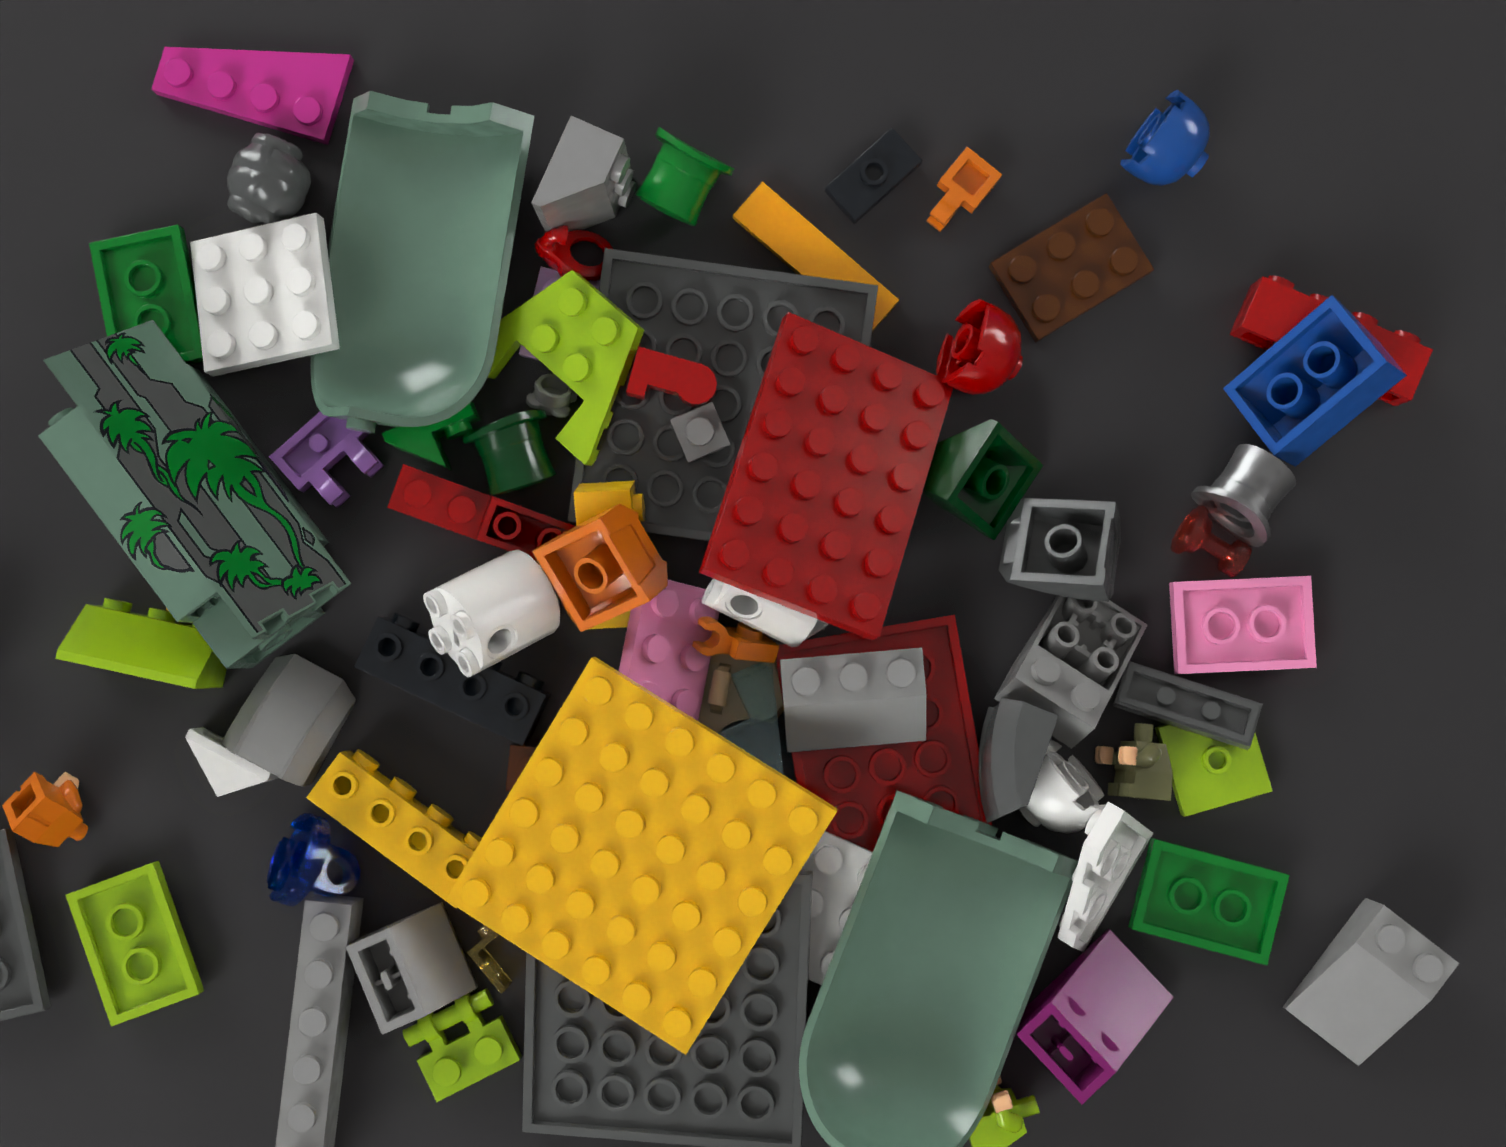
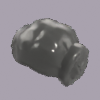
[227,132,311,224]

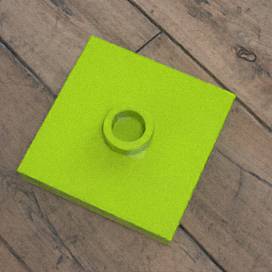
[1155,724,1273,817]

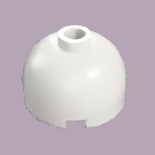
[1020,740,1106,834]

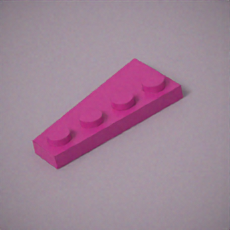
[151,47,354,145]

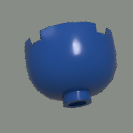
[1120,90,1210,186]

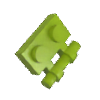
[403,988,522,1102]

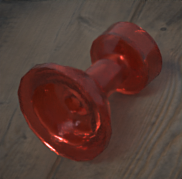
[1171,506,1252,578]

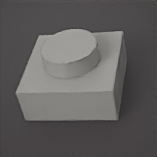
[670,402,731,463]

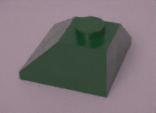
[922,419,1043,540]

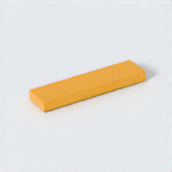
[733,181,899,332]

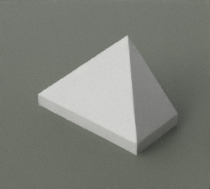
[185,727,279,797]

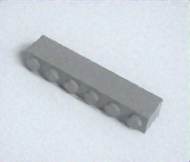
[275,893,364,1147]

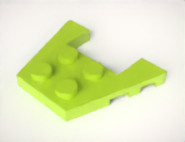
[488,270,644,466]

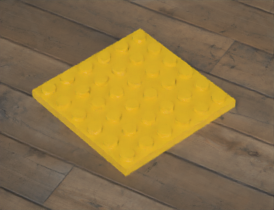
[445,657,838,1055]

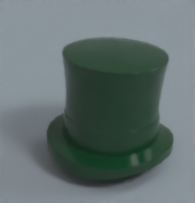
[462,410,556,496]

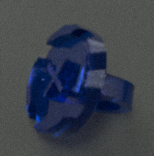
[267,813,360,907]

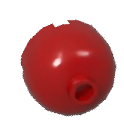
[936,299,1023,395]

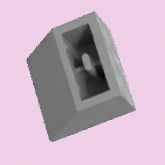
[346,902,478,1035]

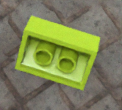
[55,598,227,689]

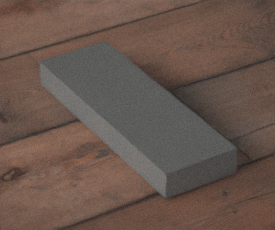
[1113,661,1263,750]

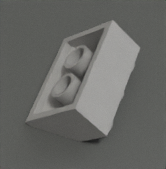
[531,116,637,232]
[779,648,927,752]

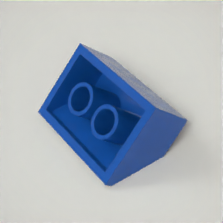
[1223,295,1407,467]

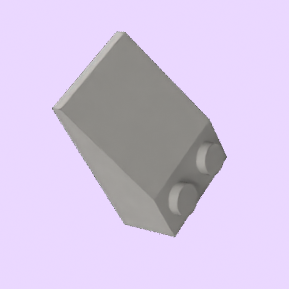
[1283,898,1459,1066]

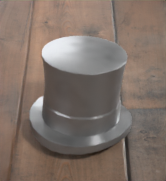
[1191,444,1296,547]

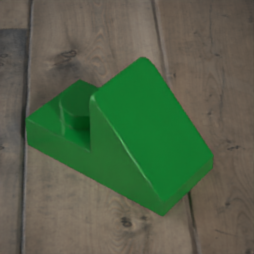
[382,401,481,471]

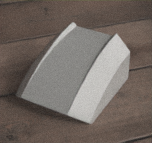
[221,654,356,787]

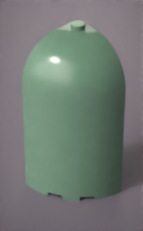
[311,91,534,433]
[799,790,1078,1147]

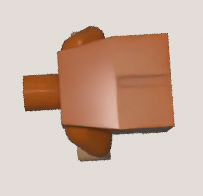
[2,771,88,847]

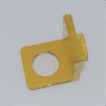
[467,925,512,994]

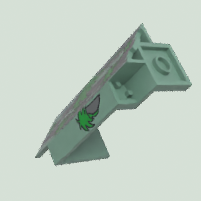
[38,320,352,669]

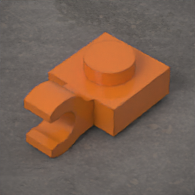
[927,147,1003,232]
[692,616,779,663]

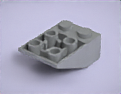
[994,595,1147,749]

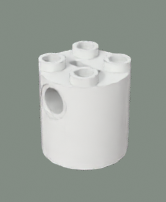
[423,549,560,677]
[702,579,828,648]

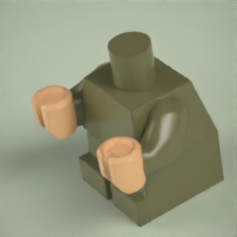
[1095,723,1173,801]

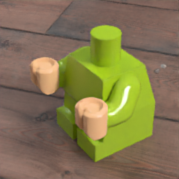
[969,1076,1040,1147]

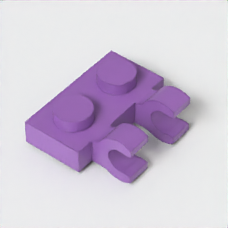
[269,411,384,508]

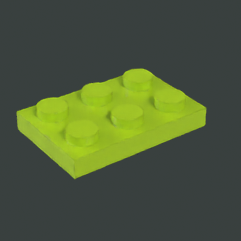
[65,861,204,1027]

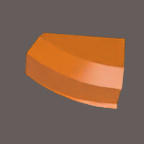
[532,503,668,632]

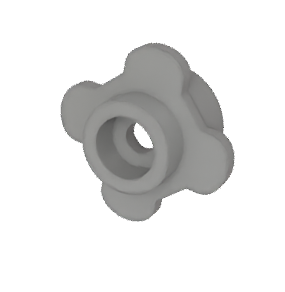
[526,374,578,418]

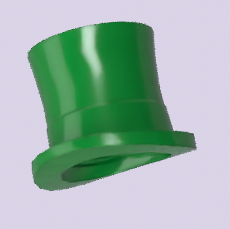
[635,127,735,226]

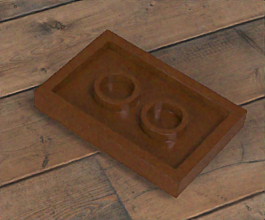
[988,193,1154,343]

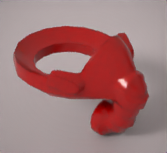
[535,225,613,281]

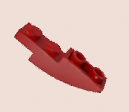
[387,464,575,561]

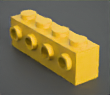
[306,749,482,909]

